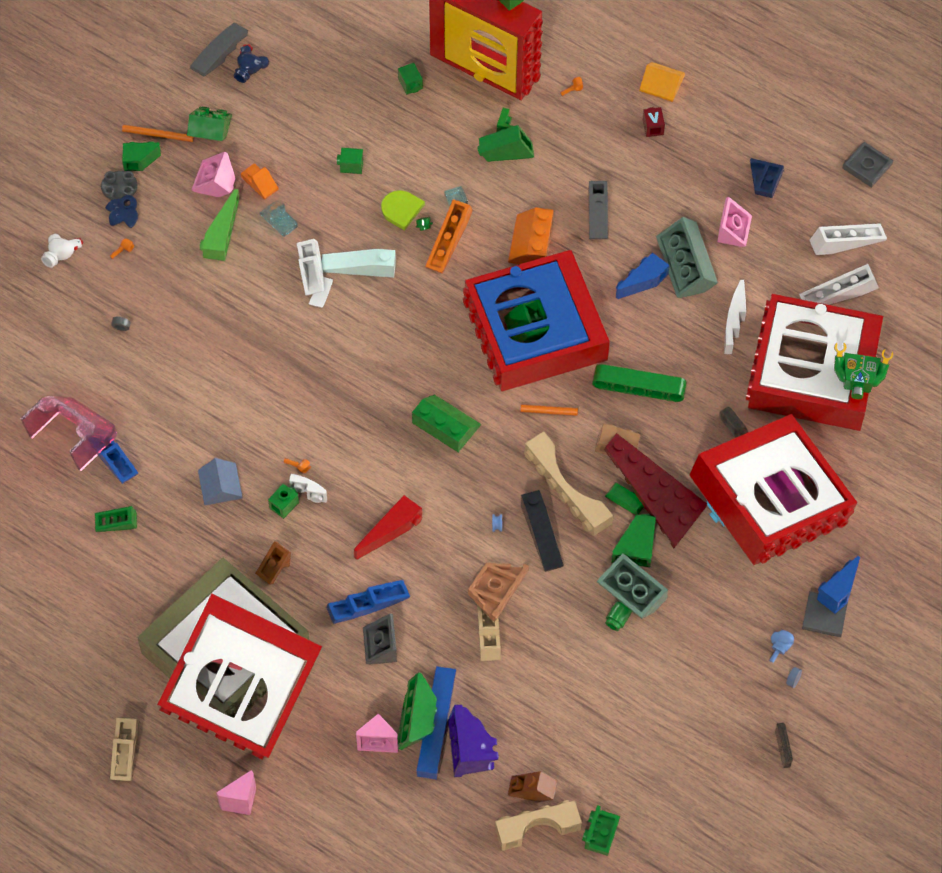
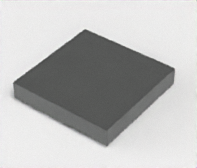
[842,142,893,188]
[802,591,848,637]

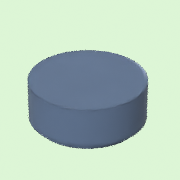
[786,667,802,688]

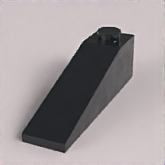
[520,490,564,572]

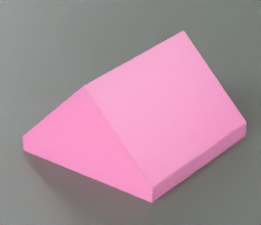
[717,197,752,247]
[356,714,398,753]
[216,770,256,815]

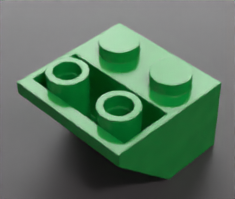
[187,106,232,141]
[504,299,549,343]

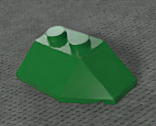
[398,672,437,750]

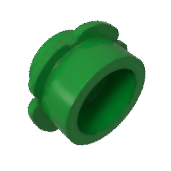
[416,217,433,231]

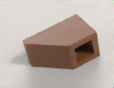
[508,771,557,802]

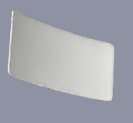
[309,277,333,307]

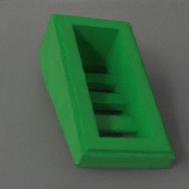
[95,506,137,532]

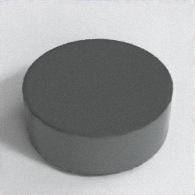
[111,317,131,331]

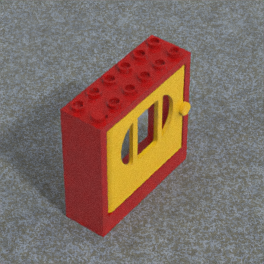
[429,0,543,101]

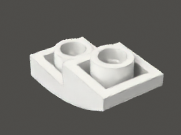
[289,474,327,503]

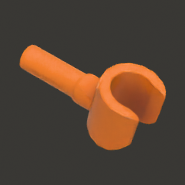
[560,77,583,96]
[109,239,134,259]
[284,458,311,474]

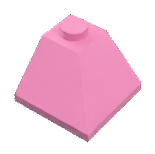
[192,152,235,197]

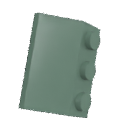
[597,554,668,619]

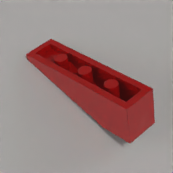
[354,495,423,560]

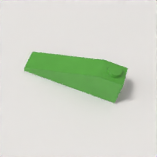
[200,189,239,261]

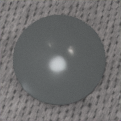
[101,171,138,200]

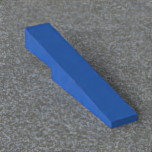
[417,666,456,780]

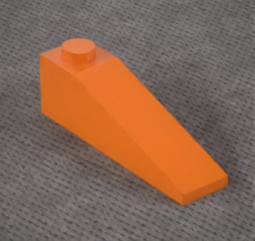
[425,199,473,274]

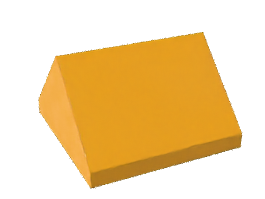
[639,62,685,102]

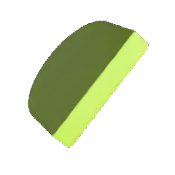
[381,190,425,231]

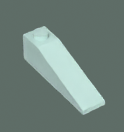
[321,249,396,278]

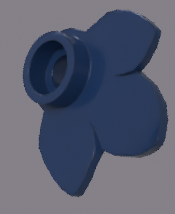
[105,195,138,228]

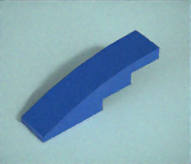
[80,419,138,484]
[326,580,410,624]

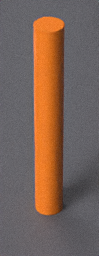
[520,405,578,416]

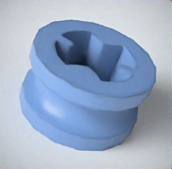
[492,514,502,532]

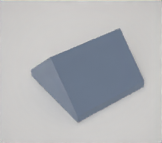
[198,458,243,506]

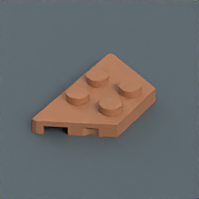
[468,563,529,622]

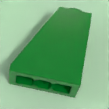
[477,125,534,162]
[611,514,656,567]

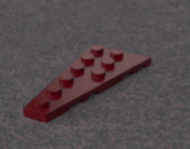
[604,433,707,549]

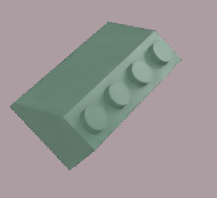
[656,217,718,298]

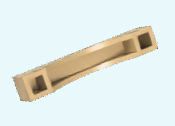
[524,432,613,536]

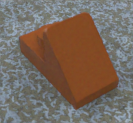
[255,541,291,585]

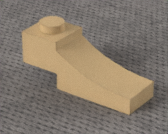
[477,605,501,661]
[110,717,139,781]

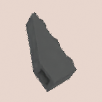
[588,181,608,239]

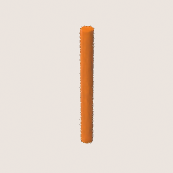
[122,125,194,142]

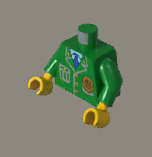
[834,343,894,399]

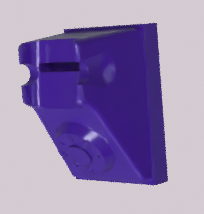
[448,705,499,777]

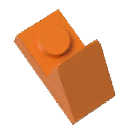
[241,163,279,200]

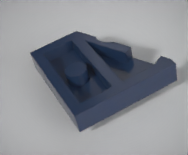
[750,158,784,198]

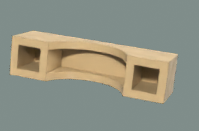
[495,800,582,851]

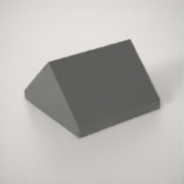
[363,613,397,665]

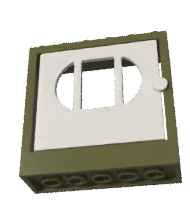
[137,557,310,729]

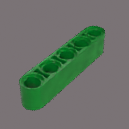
[592,364,687,402]

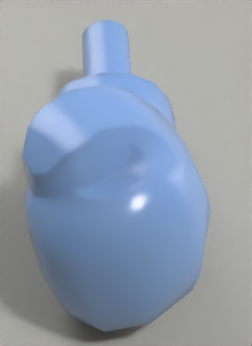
[769,630,794,663]

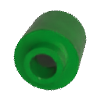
[605,601,632,631]

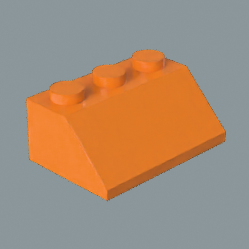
[508,207,554,264]

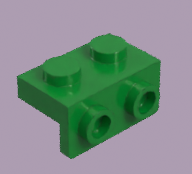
[582,805,620,856]

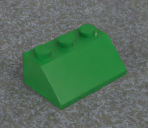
[412,394,481,453]

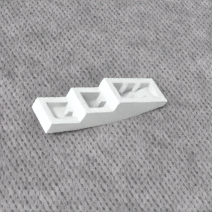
[724,280,746,354]

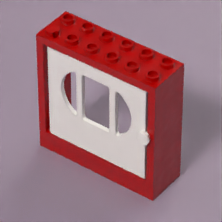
[746,294,884,431]
[689,414,858,565]
[157,593,322,760]

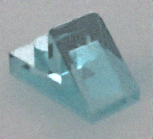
[260,202,298,237]

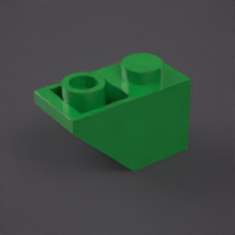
[122,141,161,171]

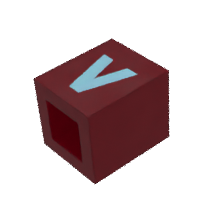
[642,107,665,137]

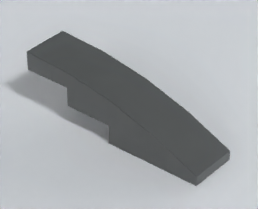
[190,23,248,77]

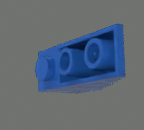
[616,252,670,299]
[817,556,860,614]

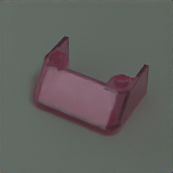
[20,396,117,471]

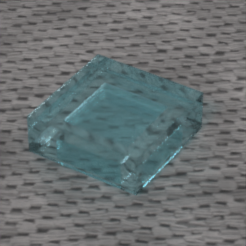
[444,186,468,206]

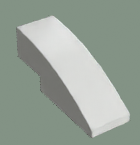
[297,239,324,296]

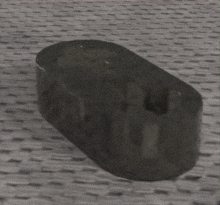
[719,407,748,438]

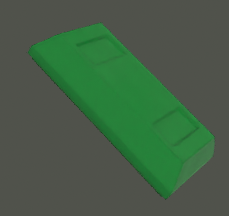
[605,482,644,515]

